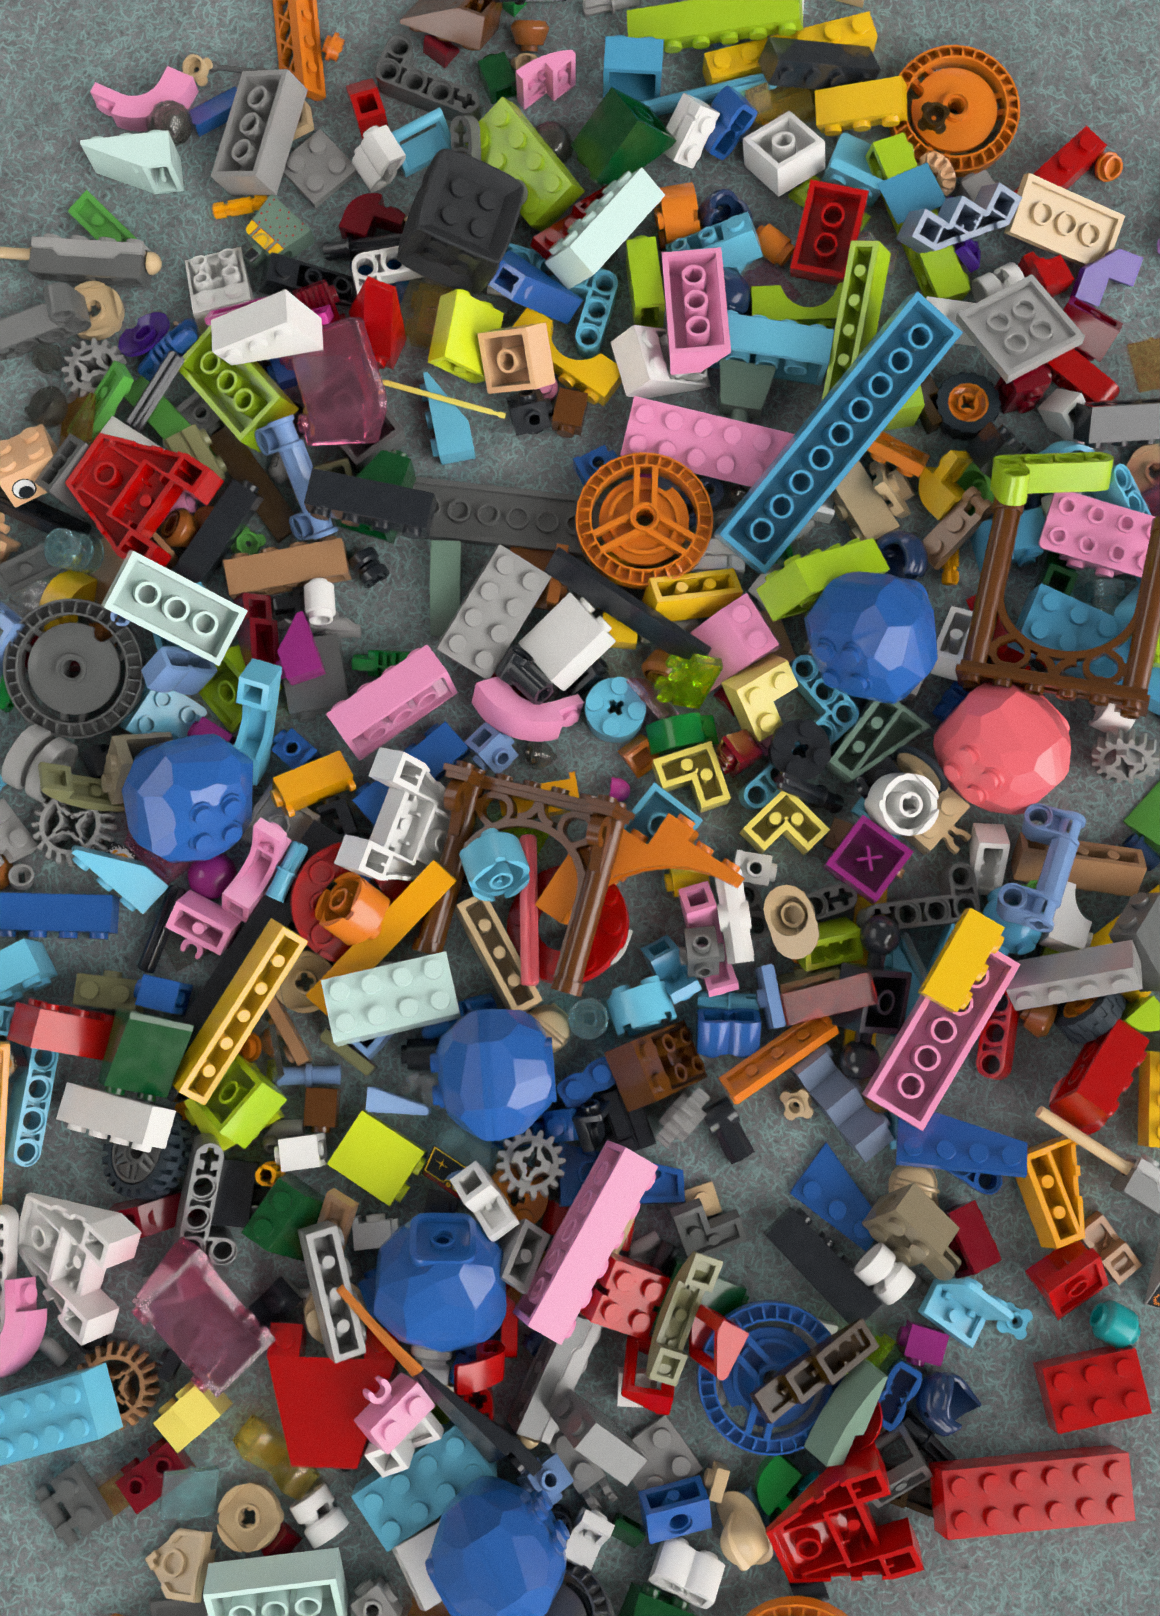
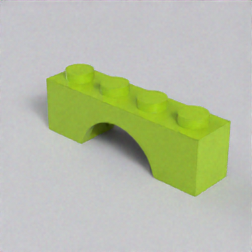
[749,283,843,329]

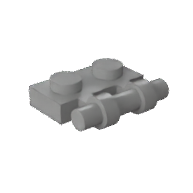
[0,798,38,867]

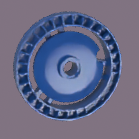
[696,1300,845,1456]

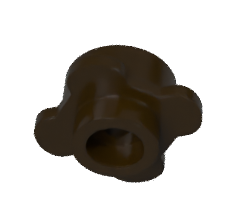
[918,102,950,134]

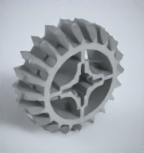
[31,797,117,867]

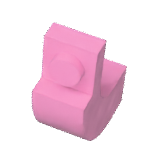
[90,66,199,132]
[471,676,584,742]
[221,817,292,923]
[678,881,739,998]
[0,1277,47,1378]

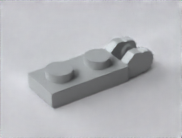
[546,1428,619,1512]

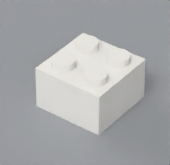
[743,111,825,197]

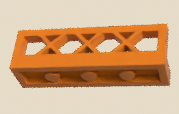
[273,0,326,101]
[718,1007,840,1105]

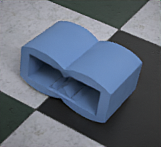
[141,646,217,695]

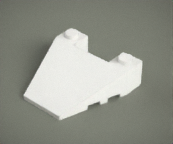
[334,747,451,881]
[18,1192,141,1346]

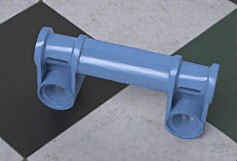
[255,414,338,541]
[996,803,1086,932]

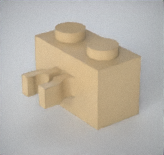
[903,786,972,855]

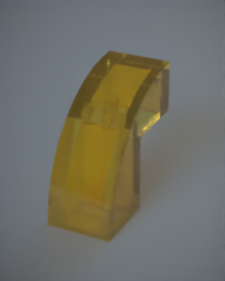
[745,82,816,125]
[232,1414,320,1501]

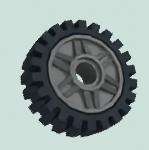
[102,1103,191,1200]

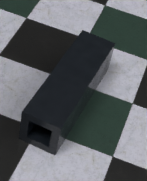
[173,479,264,586]

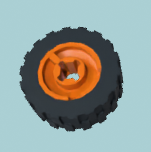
[933,372,1001,441]
[1054,993,1126,1044]

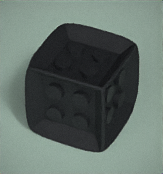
[397,149,524,294]

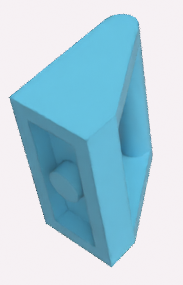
[391,107,451,177]

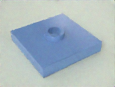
[755,964,786,1030]

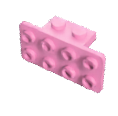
[1038,492,1155,579]

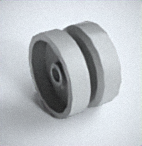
[1,724,78,802]

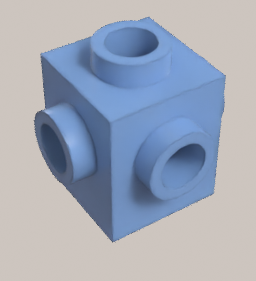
[464,722,519,775]
[516,1453,574,1505]

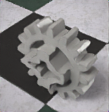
[62,338,127,402]
[1091,728,1160,784]
[655,1087,710,1148]
[496,1128,566,1201]

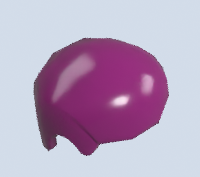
[188,853,237,900]

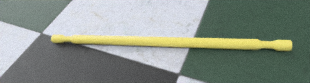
[369,375,506,419]

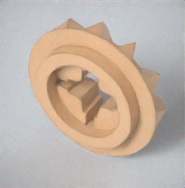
[917,151,956,196]

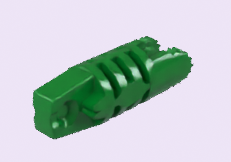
[352,650,410,677]

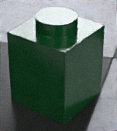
[478,51,517,105]

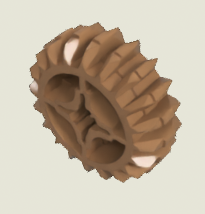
[76,1340,161,1430]

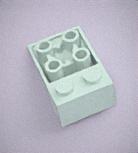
[80,130,184,194]

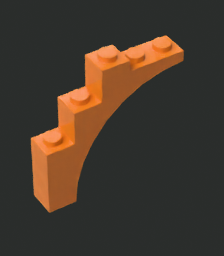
[535,813,745,925]

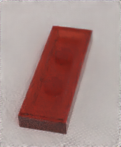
[780,972,879,1026]

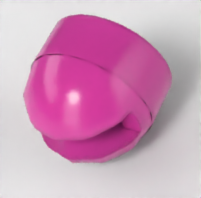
[609,777,631,802]

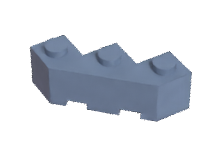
[896,182,1022,253]
[788,1043,894,1163]

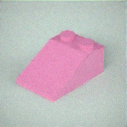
[687,593,782,695]

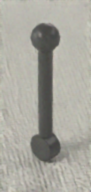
[210,61,266,73]

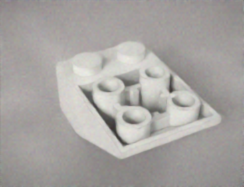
[185,247,254,335]
[611,325,711,398]

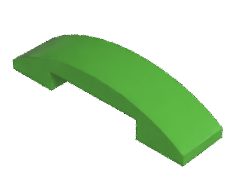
[124,376,216,457]

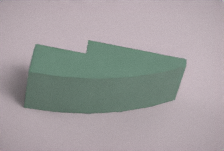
[430,540,462,636]
[804,1359,888,1466]

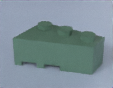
[825,700,931,783]

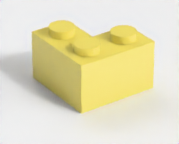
[721,653,798,742]
[652,741,731,813]
[739,791,830,855]
[153,1374,233,1453]

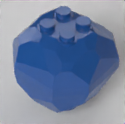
[804,571,938,704]
[122,734,253,863]
[430,1009,557,1141]
[374,1213,507,1353]
[425,1476,570,1616]

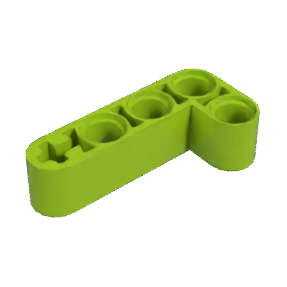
[990,452,1114,506]

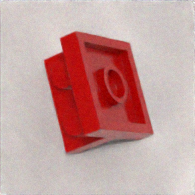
[1025,1240,1109,1320]

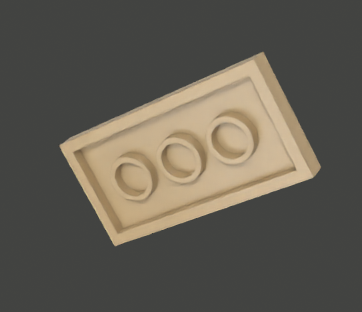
[1004,173,1125,267]

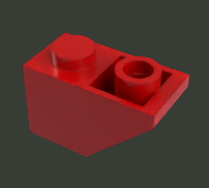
[346,78,389,139]

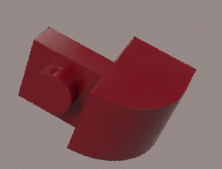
[339,193,406,240]

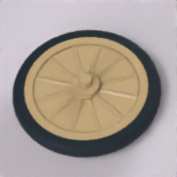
[894,745,948,795]

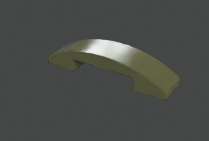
[38,762,125,812]
[646,1251,723,1386]

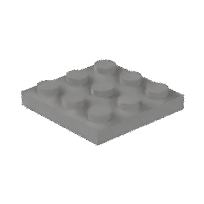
[955,274,1085,383]

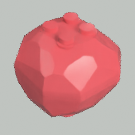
[933,682,1071,815]

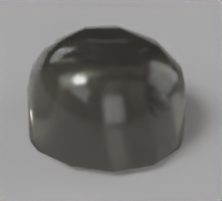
[145,100,193,146]
[535,121,574,164]
[24,386,68,430]

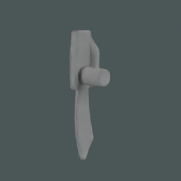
[278,611,362,638]

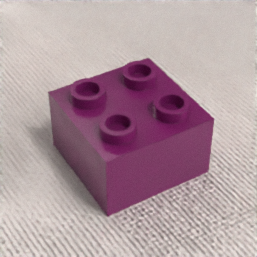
[822,815,914,904]

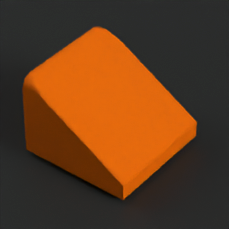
[617,734,659,779]

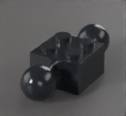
[832,916,912,1080]

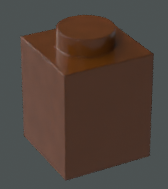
[552,387,588,438]
[303,1087,341,1133]

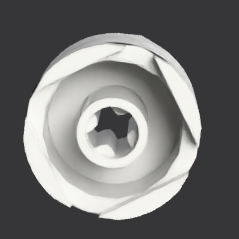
[864,773,939,836]

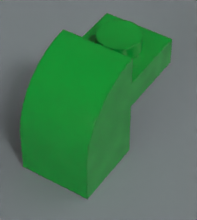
[646,712,719,755]
[755,1455,802,1516]

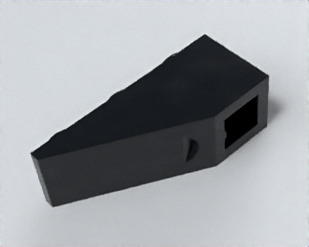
[259,252,355,306]

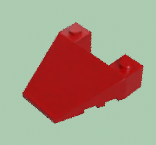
[65,433,224,567]
[267,1323,401,1469]
[766,1442,924,1583]

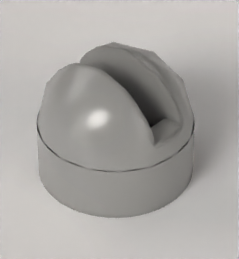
[8,864,35,891]

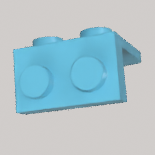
[821,133,884,207]
[118,682,207,740]
[917,1277,1015,1348]

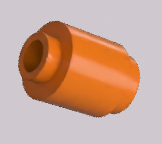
[756,223,795,267]

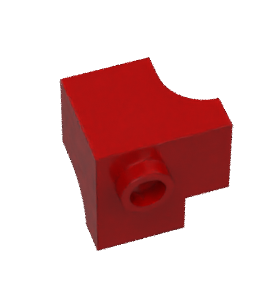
[1018,251,1074,297]

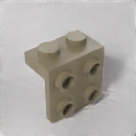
[101,732,173,805]

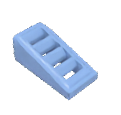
[366,1086,431,1116]

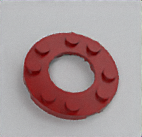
[290,841,412,962]
[507,865,629,984]

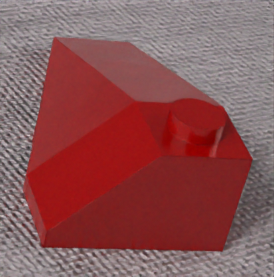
[348,276,407,370]

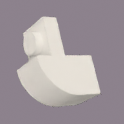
[450,1161,520,1242]
[365,1411,444,1478]
[565,1507,615,1570]

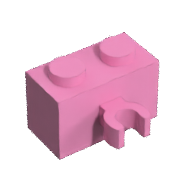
[165,890,243,959]
[354,1372,436,1454]

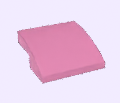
[515,50,576,110]

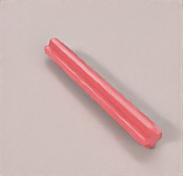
[519,834,539,986]

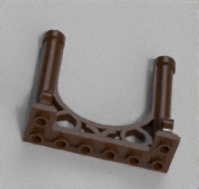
[955,497,1160,719]
[411,760,636,997]

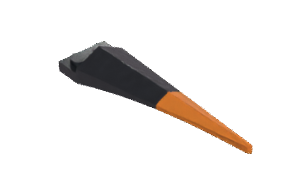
[336,1284,543,1477]

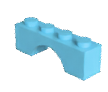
[234,658,282,786]

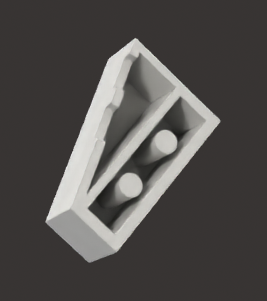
[211,289,323,366]

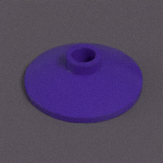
[118,312,170,357]

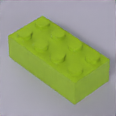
[465,97,585,232]
[179,325,299,453]
[756,538,890,621]

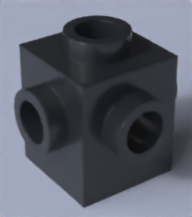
[506,389,553,436]

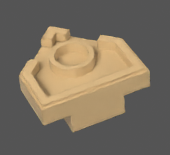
[869,460,915,519]
[145,1528,216,1603]

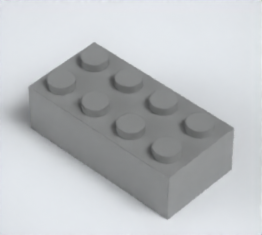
[211,69,308,195]
[434,544,551,680]

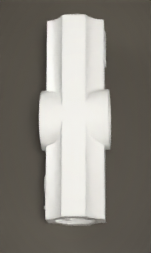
[715,868,754,964]

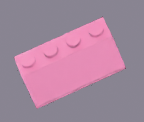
[662,247,731,375]
[326,645,458,761]

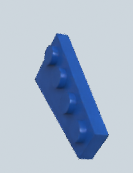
[556,1142,685,1207]

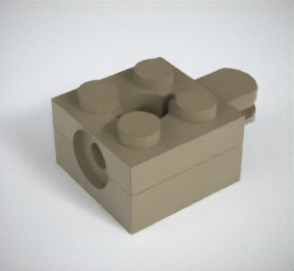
[862,1183,962,1281]

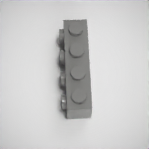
[1006,940,1143,1011]
[297,1220,367,1363]

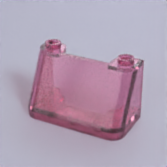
[279,317,387,446]
[131,1236,276,1398]

